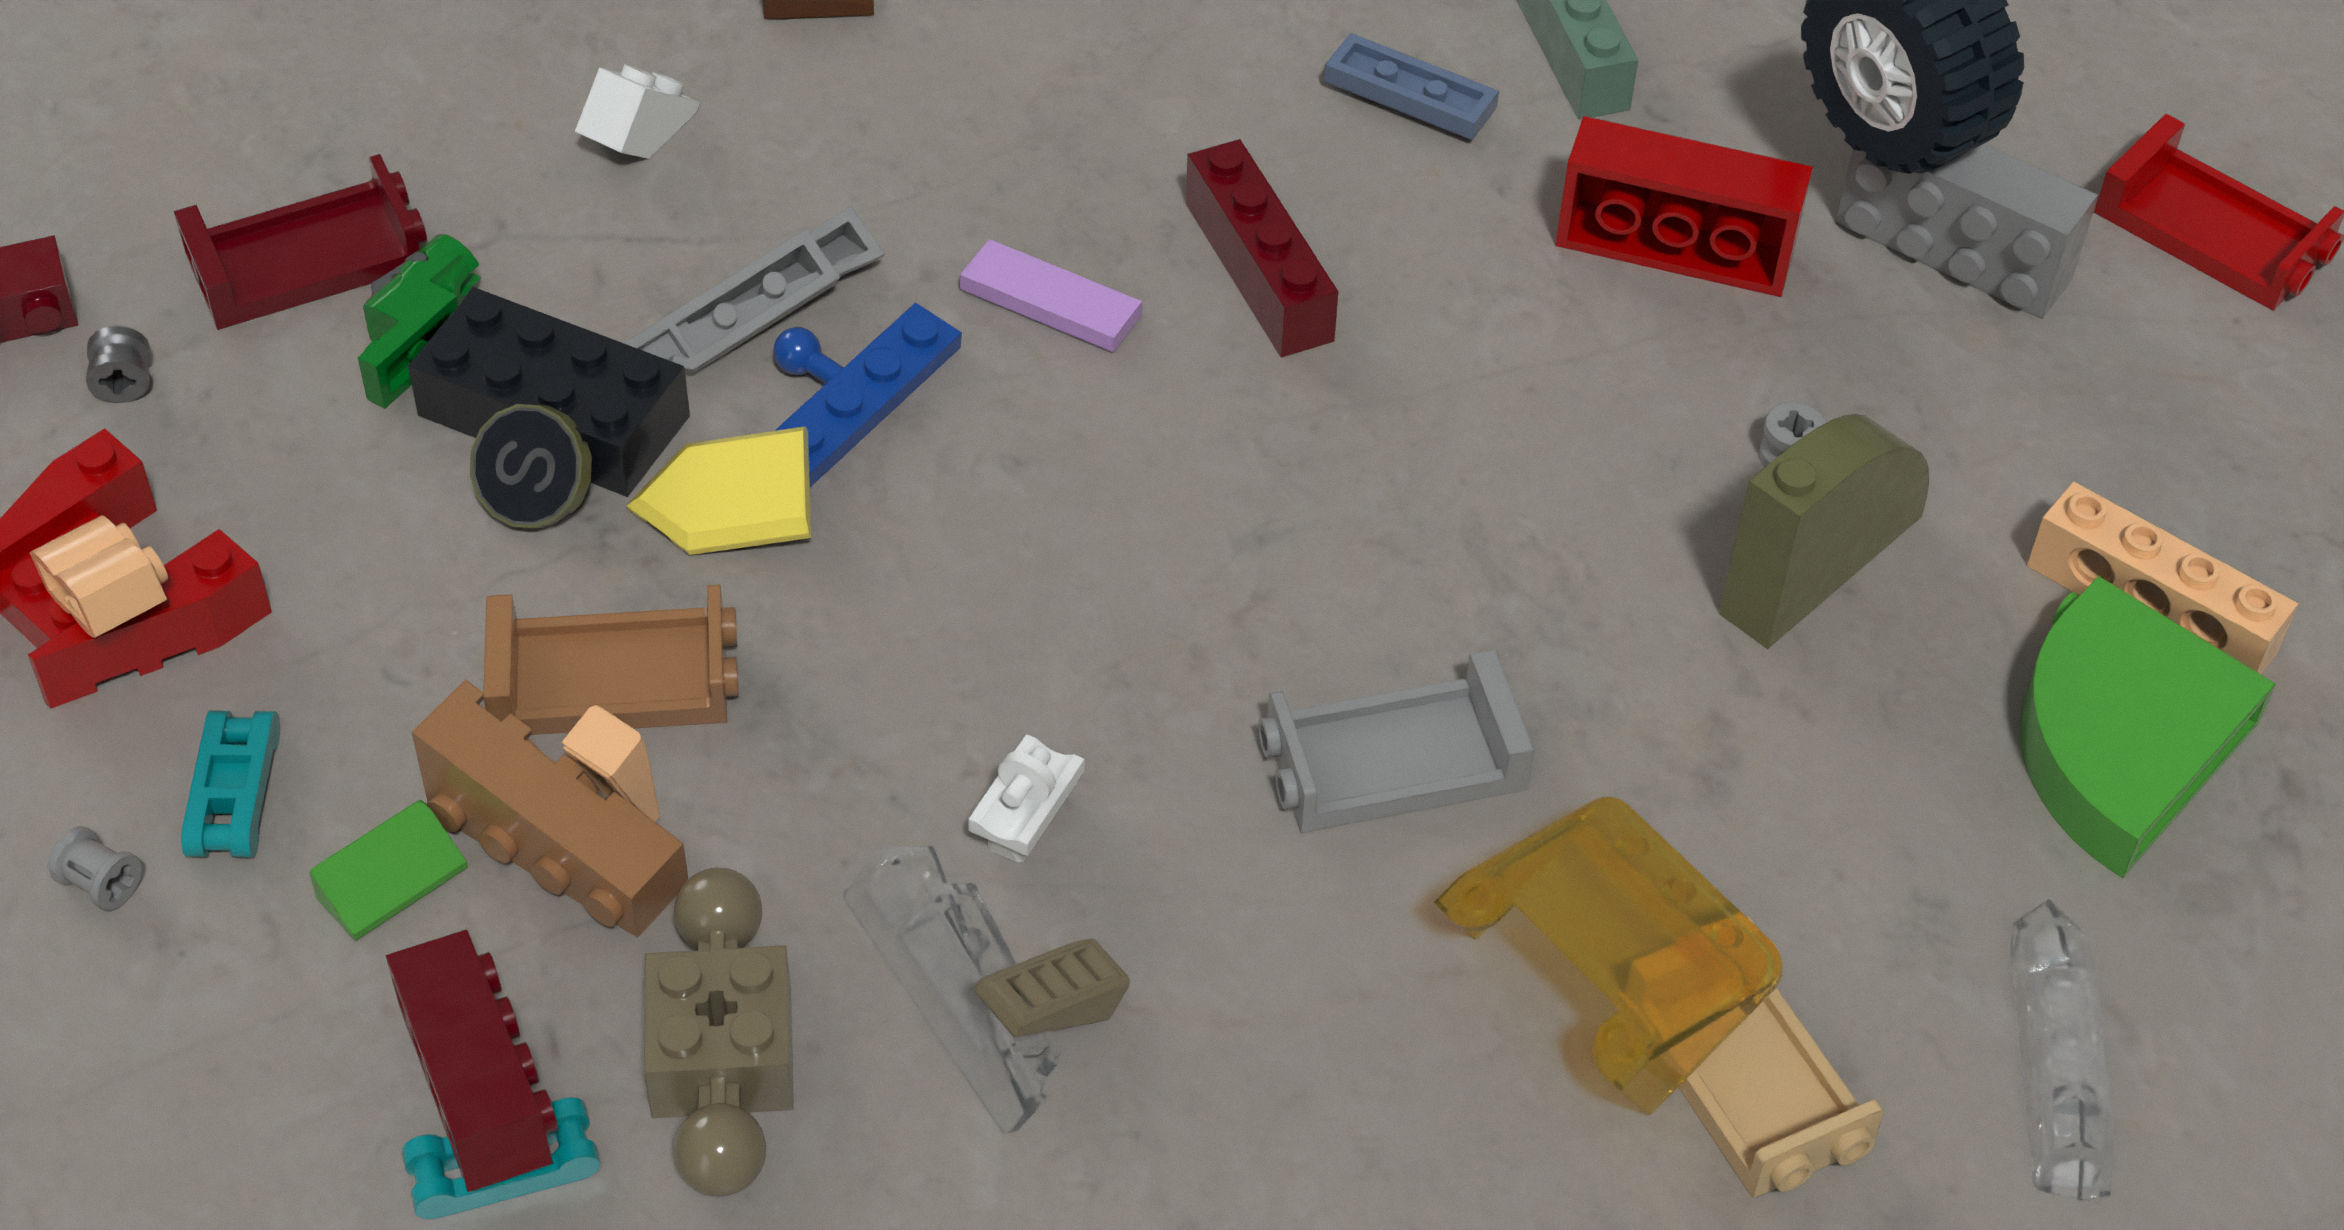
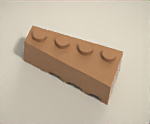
[411,679,688,938]

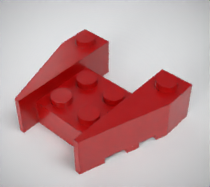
[0,428,272,709]

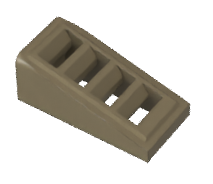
[974,939,1130,1037]

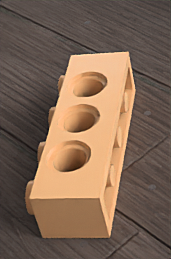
[2027,481,2299,674]

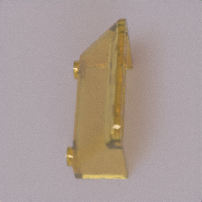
[1434,797,1783,1115]

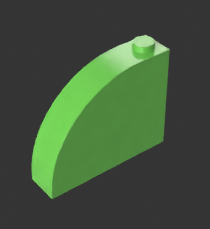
[2020,576,2276,878]

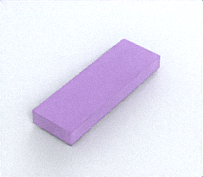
[960,239,1142,353]

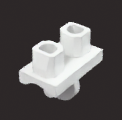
[968,734,1085,863]

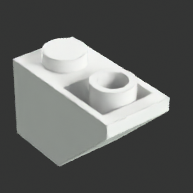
[575,64,700,159]

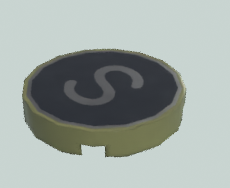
[470,404,592,528]

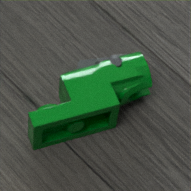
[357,234,482,409]

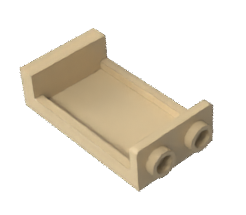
[1622,917,1884,1198]

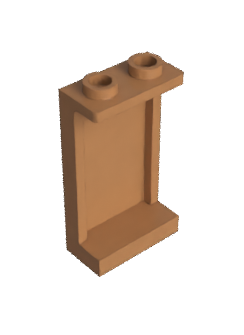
[483,584,739,735]

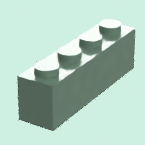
[1517,0,1638,120]

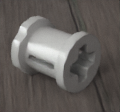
[47,826,142,911]

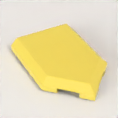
[626,426,811,555]

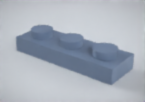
[1324,33,1499,140]

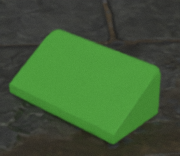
[310,800,468,941]

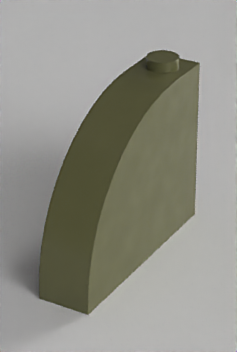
[1719,414,1929,649]

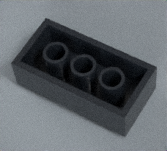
[408,287,690,497]

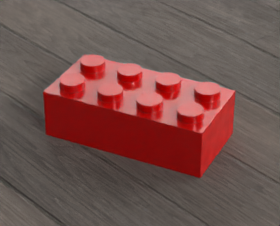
[1555,116,1813,297]

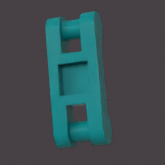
[181,710,280,858]
[401,1097,601,1219]

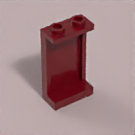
[173,154,427,330]

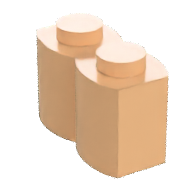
[29,515,168,638]

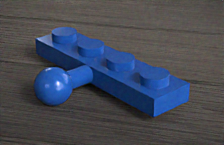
[773,302,962,487]

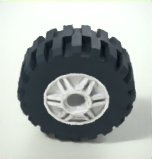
[1801,0,2025,174]

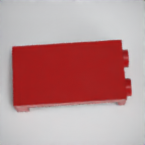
[2094,114,2344,311]

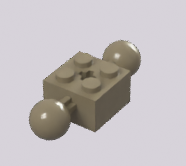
[644,867,794,1197]

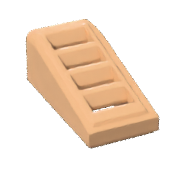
[561,705,660,822]

